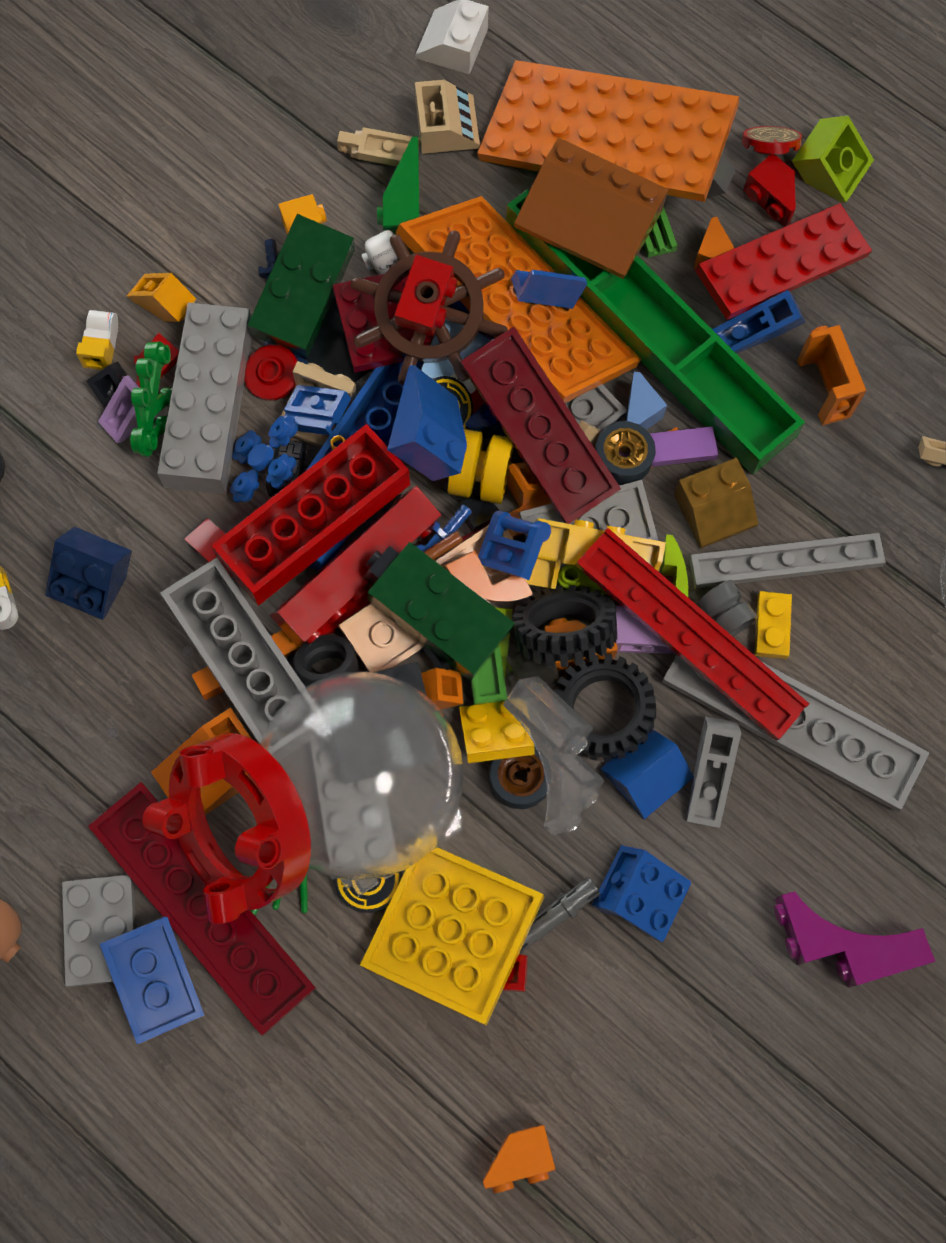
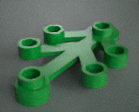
[130,342,173,457]

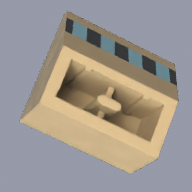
[415,80,480,154]

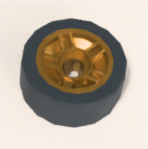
[595,421,656,485]

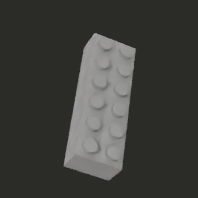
[157,302,252,494]
[160,558,328,761]

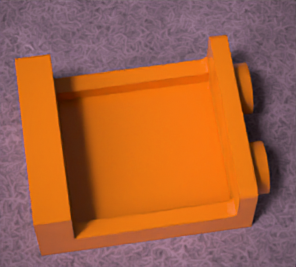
[797,325,867,426]

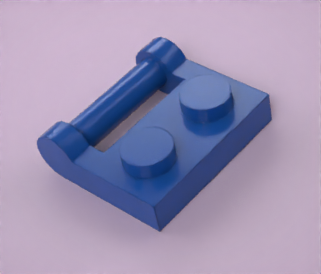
[478,510,551,580]

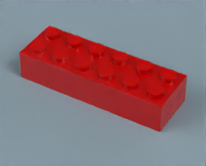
[211,424,410,606]

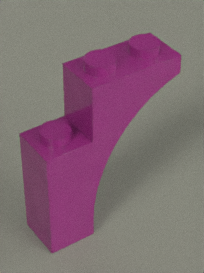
[774,891,935,988]

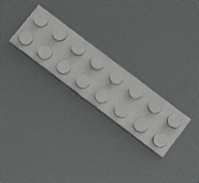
[662,655,929,812]

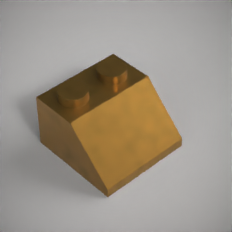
[674,458,758,549]

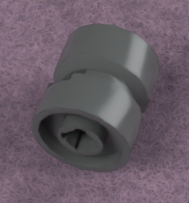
[697,580,758,637]

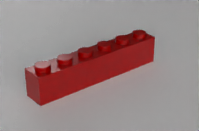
[269,486,441,645]

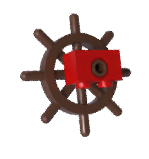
[351,230,508,385]

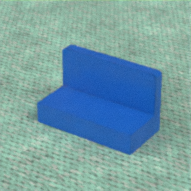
[511,270,587,309]

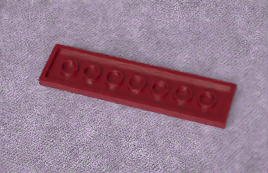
[88,782,317,1036]

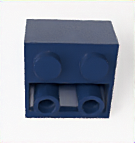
[45,526,132,620]

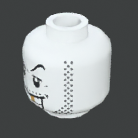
[362,230,399,274]

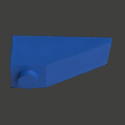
[712,290,806,354]

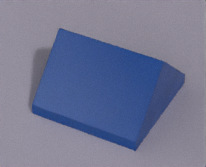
[600,729,694,820]

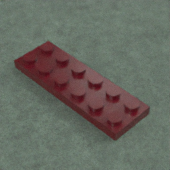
[459,326,621,524]

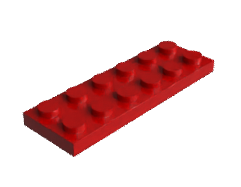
[695,203,872,320]

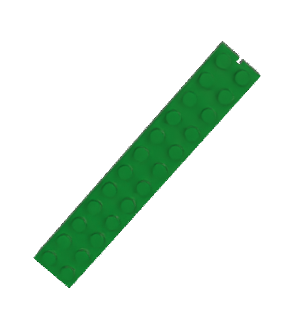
[506,189,805,475]

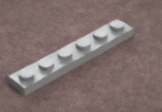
[689,533,886,589]

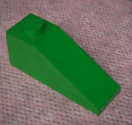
[377,137,420,234]

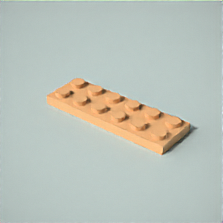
[338,525,514,673]

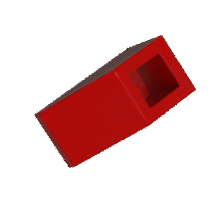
[743,154,796,227]

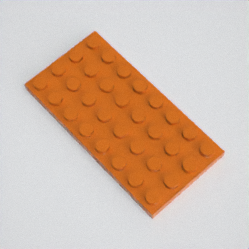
[477,60,739,202]
[396,196,641,403]

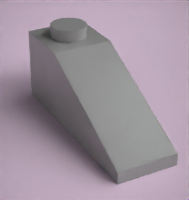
[686,716,741,828]

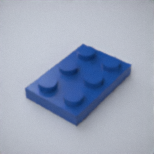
[99,916,204,1045]

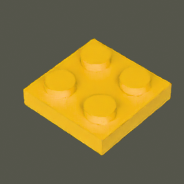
[459,698,535,763]

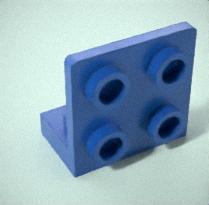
[592,845,691,942]

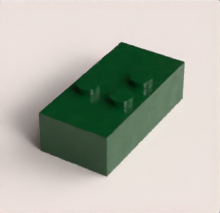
[248,214,355,359]
[367,541,515,681]

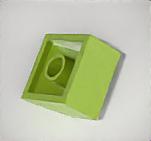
[792,115,874,203]

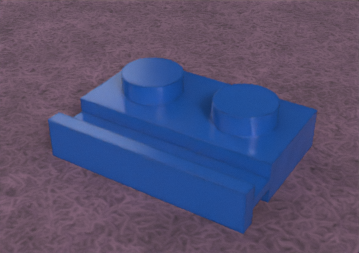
[284,385,351,436]

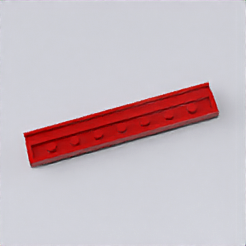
[575,528,810,741]

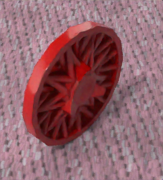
[244,345,298,401]

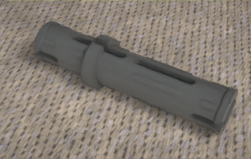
[519,876,601,955]

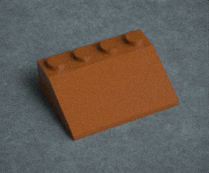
[514,137,669,279]

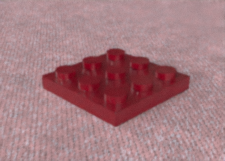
[333,273,435,373]

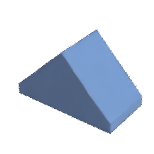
[626,372,667,430]

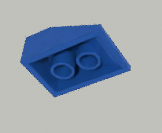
[387,365,467,481]

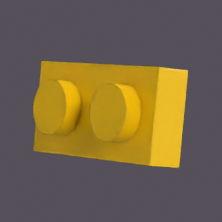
[755,591,792,659]

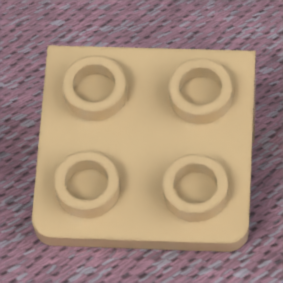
[281,361,357,448]

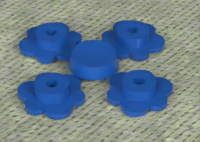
[230,415,298,503]

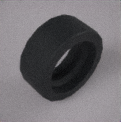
[293,635,359,697]

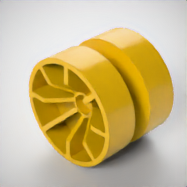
[448,429,514,504]

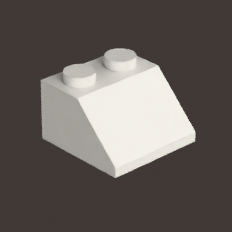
[416,0,489,74]

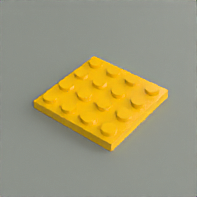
[360,840,545,1026]

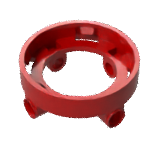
[142,733,311,924]

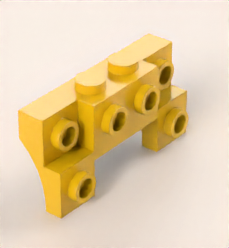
[526,518,666,589]

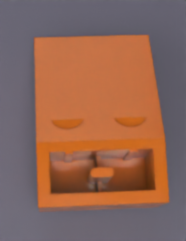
[151,707,254,815]

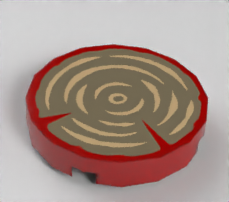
[742,126,802,154]

